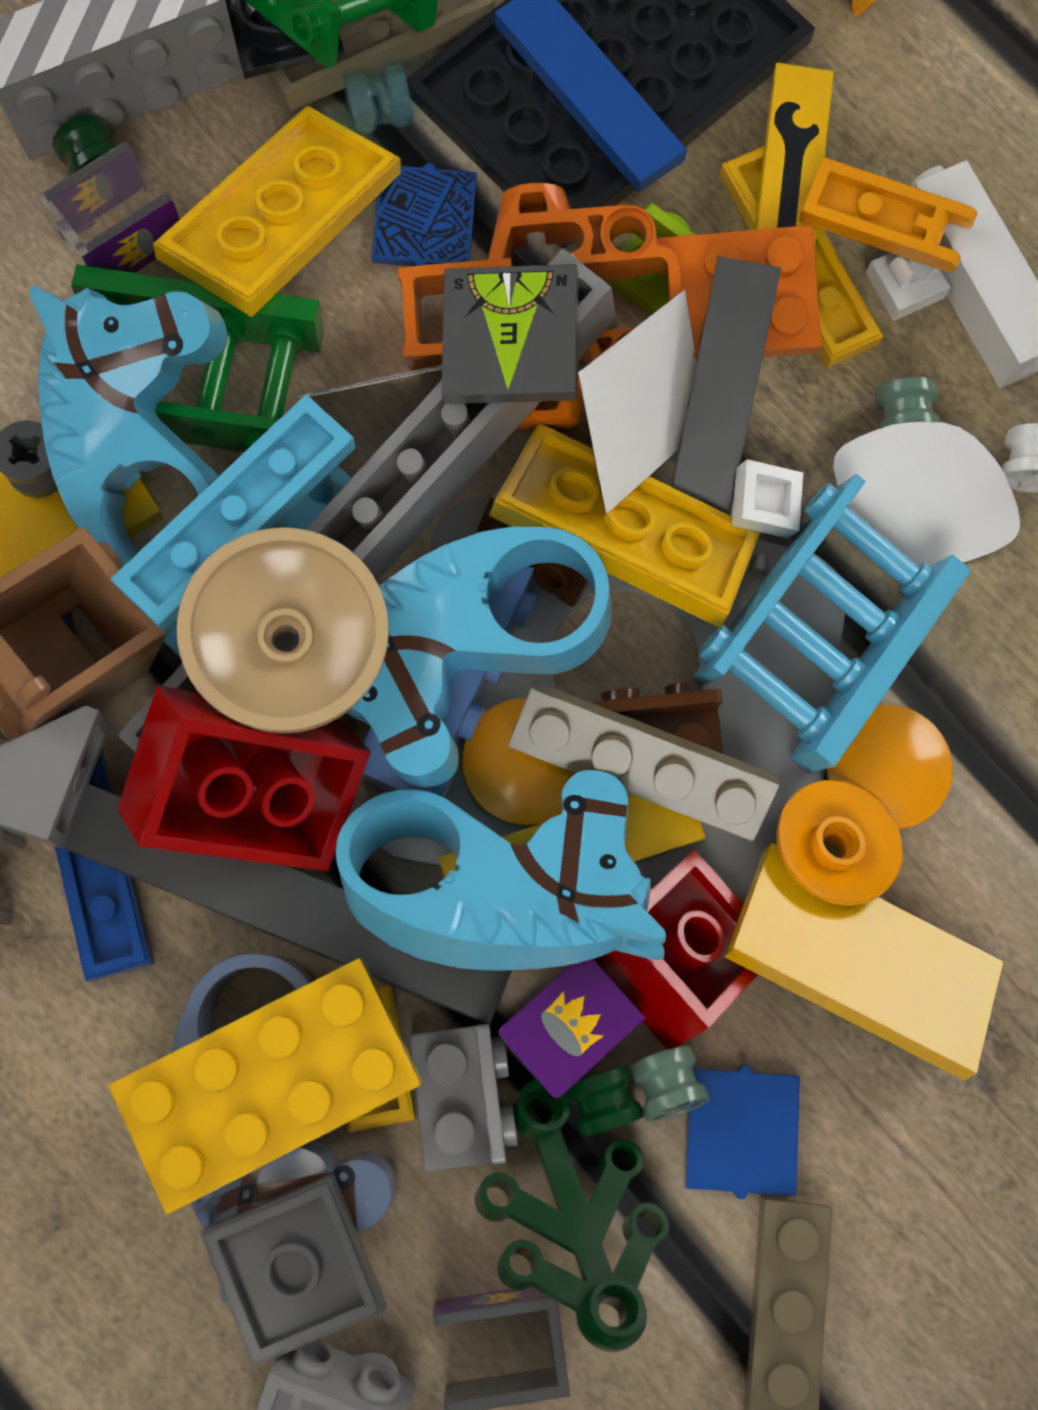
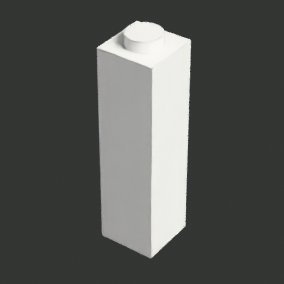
[911,160,1038,389]

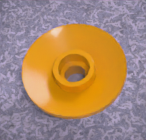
[776,780,903,906]

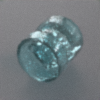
[343,64,414,135]

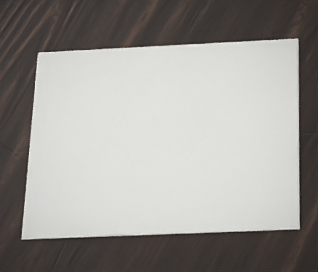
[578,289,696,514]

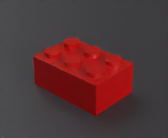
[117,685,371,871]

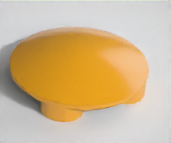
[462,698,576,826]
[826,705,953,829]

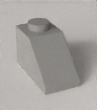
[0,706,111,849]

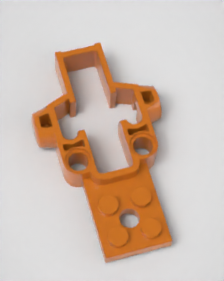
[398,183,822,433]

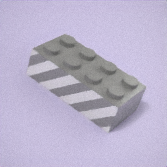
[0,0,243,161]

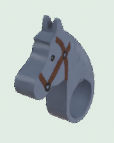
[171,954,398,1303]

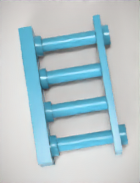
[110,394,356,658]
[692,473,971,773]

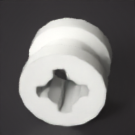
[1002,423,1038,493]

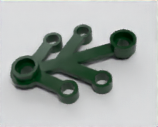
[475,1079,669,1352]

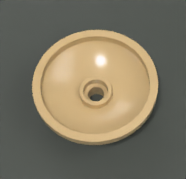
[177,528,389,733]

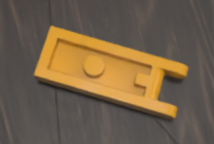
[799,157,978,272]

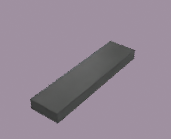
[671,256,781,515]

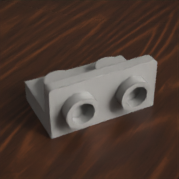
[410,1024,517,1172]
[256,1339,416,1410]

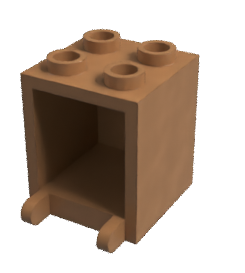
[0,526,168,741]

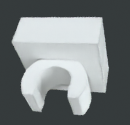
[865,253,951,321]
[730,459,803,538]

